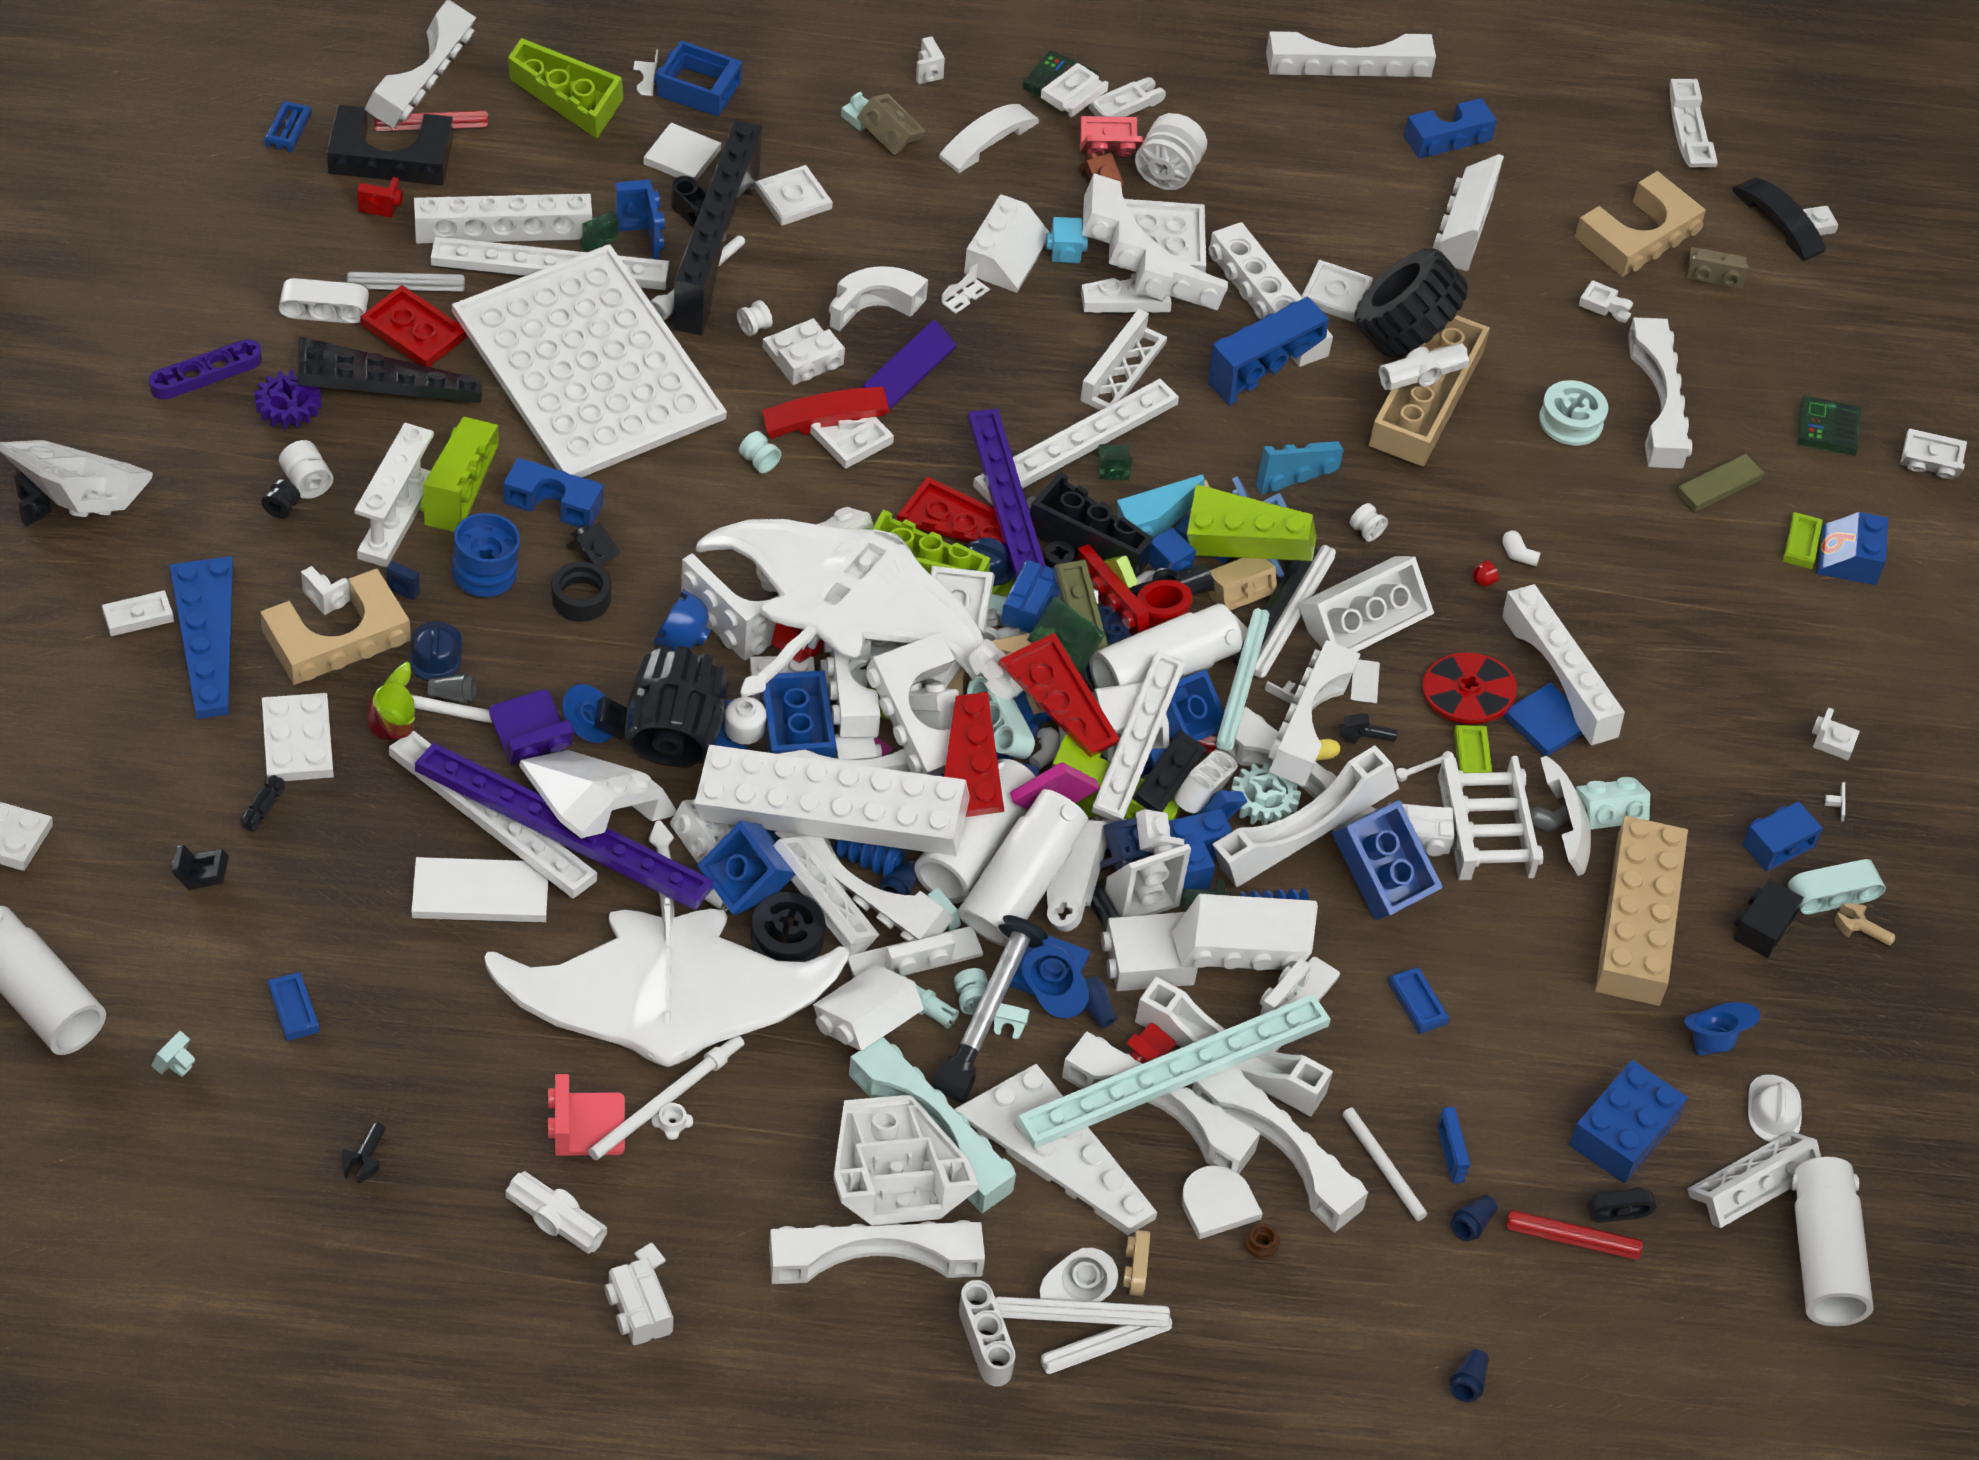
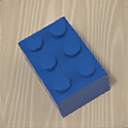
[760,671,837,758]
[1332,800,1443,920]
[1569,1060,1688,1184]

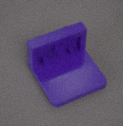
[489,689,574,766]

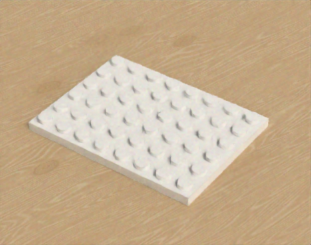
[452,244,727,478]

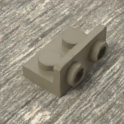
[857,93,927,155]
[1686,247,1749,289]

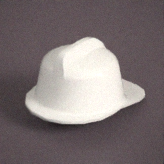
[1748,1075,1802,1142]
[1040,1248,1118,1302]

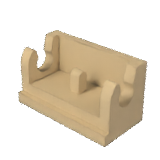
[1208,558,1277,611]

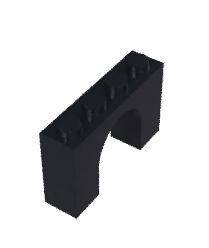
[327,105,453,185]

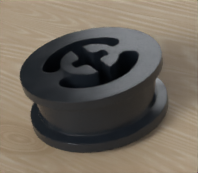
[751,892,825,962]

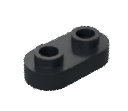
[1587,1187,1657,1223]

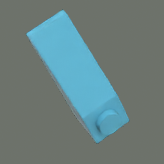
[1117,474,1205,538]

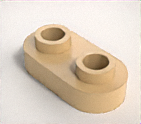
[1123,1230,1150,1297]

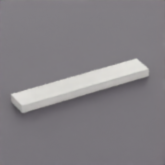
[1091,651,1186,822]

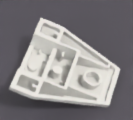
[0,440,153,517]
[519,750,676,838]
[833,1094,979,1226]

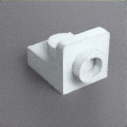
[916,36,945,84]
[301,566,351,615]
[1812,707,1860,760]
[1136,809,1185,855]

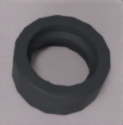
[551,561,611,622]

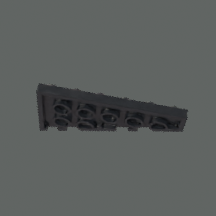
[297,336,482,403]

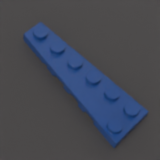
[169,556,233,719]

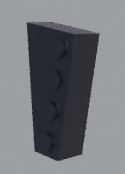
[1030,471,1153,577]

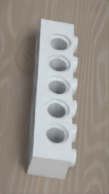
[414,194,592,244]
[1209,222,1333,367]

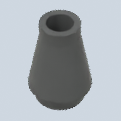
[428,672,477,704]

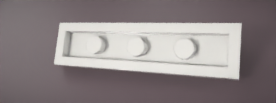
[1080,309,1167,410]
[773,837,879,955]
[1687,1131,1821,1228]

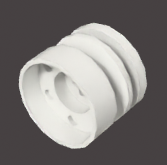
[1135,113,1207,190]

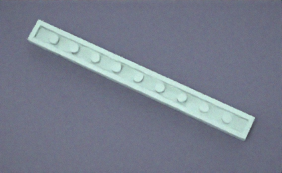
[1017,994,1331,1149]

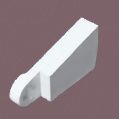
[1047,820,1107,932]

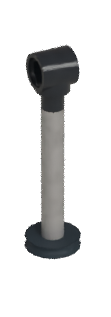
[932,915,1048,1103]

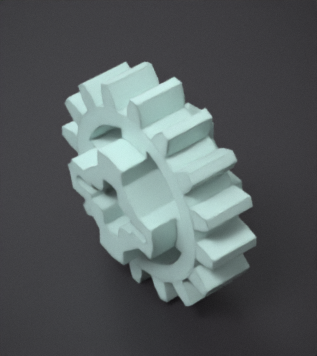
[1231,763,1301,825]

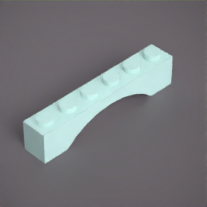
[849,1037,1016,1214]

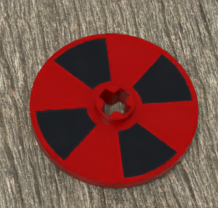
[1422,652,1517,724]

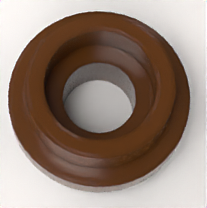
[1245,1224,1280,1258]

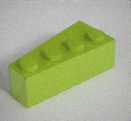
[508,38,623,139]
[420,417,499,532]
[873,509,990,574]

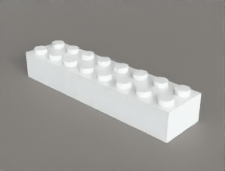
[694,745,970,856]

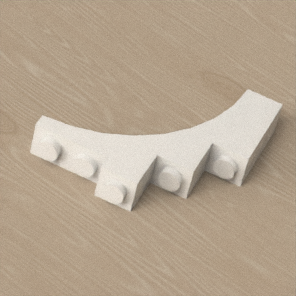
[1082,174,1228,310]

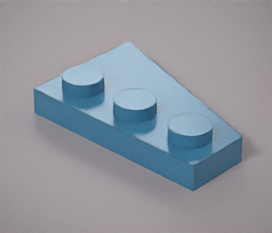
[1255,441,1344,495]

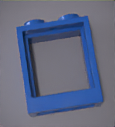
[654,40,742,117]

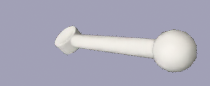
[1395,751,1454,782]

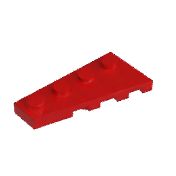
[897,476,1005,547]
[1078,544,1150,636]
[998,632,1120,758]
[944,692,1005,817]

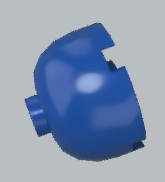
[652,589,711,651]

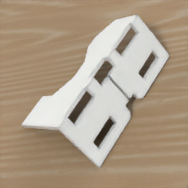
[633,49,658,97]
[941,262,990,314]

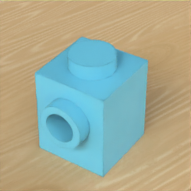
[1046,217,1088,263]

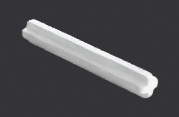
[1041,1317,1173,1374]

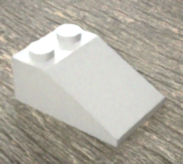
[1105,844,1191,917]

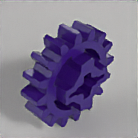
[254,370,322,429]

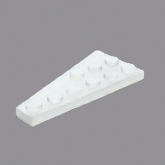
[954,1064,1157,1235]

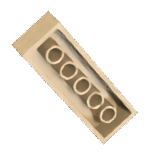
[1369,315,1490,467]
[1595,816,1688,1006]

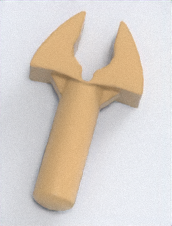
[1834,903,1895,946]

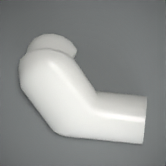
[1502,530,1541,567]

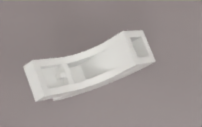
[829,266,928,331]

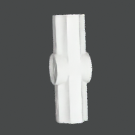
[1378,343,1470,390]
[506,1171,607,1254]

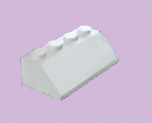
[1433,155,1504,271]
[1298,556,1434,652]
[1172,894,1318,971]

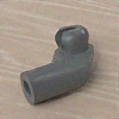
[1529,806,1571,832]

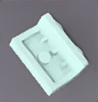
[1576,777,1650,829]

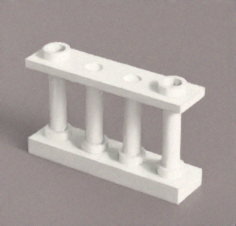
[355,423,434,567]
[1438,756,1543,880]

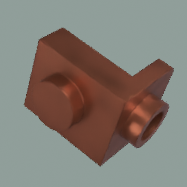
[1078,152,1124,186]

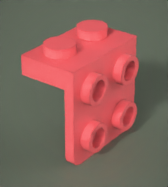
[1080,116,1143,157]
[548,1074,625,1156]

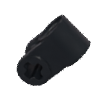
[671,176,708,228]

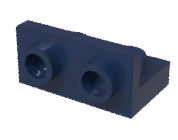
[1100,818,1154,871]

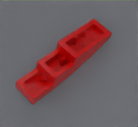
[762,387,891,439]

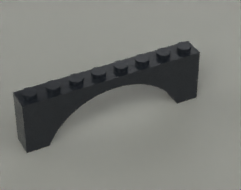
[673,120,762,336]

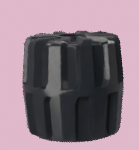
[624,646,728,768]

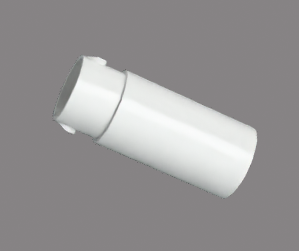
[1089,603,1242,689]
[914,759,1035,903]
[957,789,1088,947]
[0,906,106,1055]
[1791,1157,1873,1326]

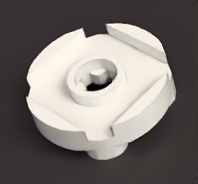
[969,639,1023,700]

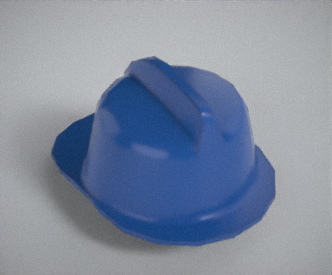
[1022,945,1089,1019]
[1684,1002,1760,1056]

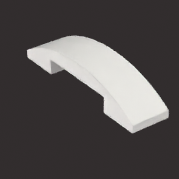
[1670,79,1718,167]
[939,104,1039,173]
[1541,756,1591,876]

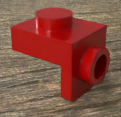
[357,177,404,218]
[1127,1023,1176,1064]

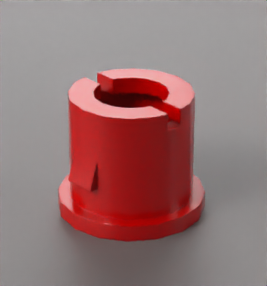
[1137,580,1193,628]

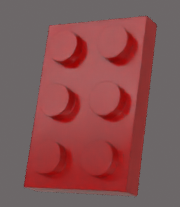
[360,285,468,367]

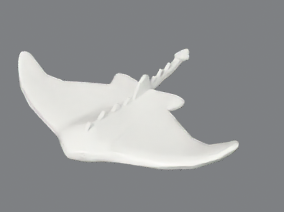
[696,519,985,697]
[484,820,849,1067]

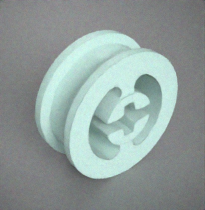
[1539,380,1608,446]

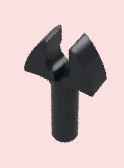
[1339,714,1398,744]
[342,1122,385,1183]

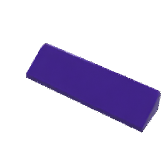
[863,320,957,409]

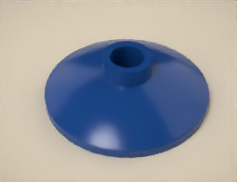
[562,684,613,743]

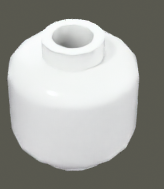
[724,697,766,744]

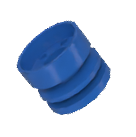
[452,513,520,597]

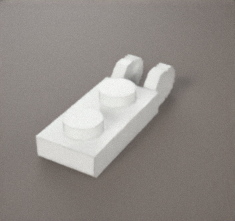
[1089,77,1166,117]

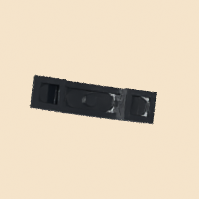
[1733,178,1826,261]

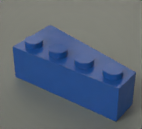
[1208,296,1329,406]

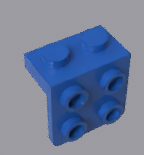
[615,179,665,260]

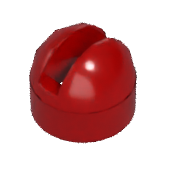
[1473,560,1499,587]

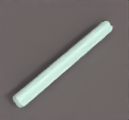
[1216,608,1270,751]

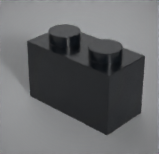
[1733,878,1804,958]

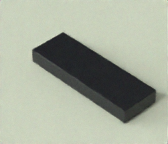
[1132,730,1206,812]

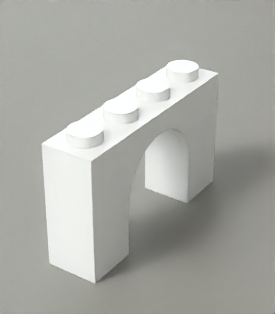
[866,631,996,776]

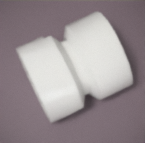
[279,440,333,499]

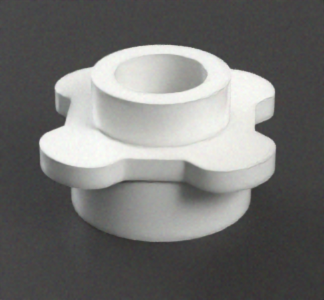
[652,1103,693,1140]

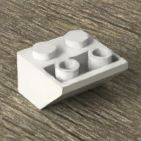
[1094,682,1169,761]

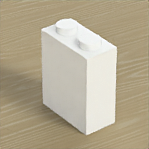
[1101,912,1198,991]
[813,964,924,1051]

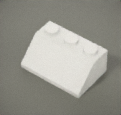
[964,194,1050,293]

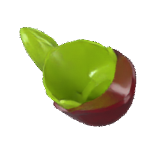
[366,661,415,740]

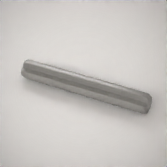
[347,271,465,292]

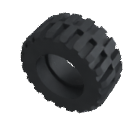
[1355,248,1468,357]

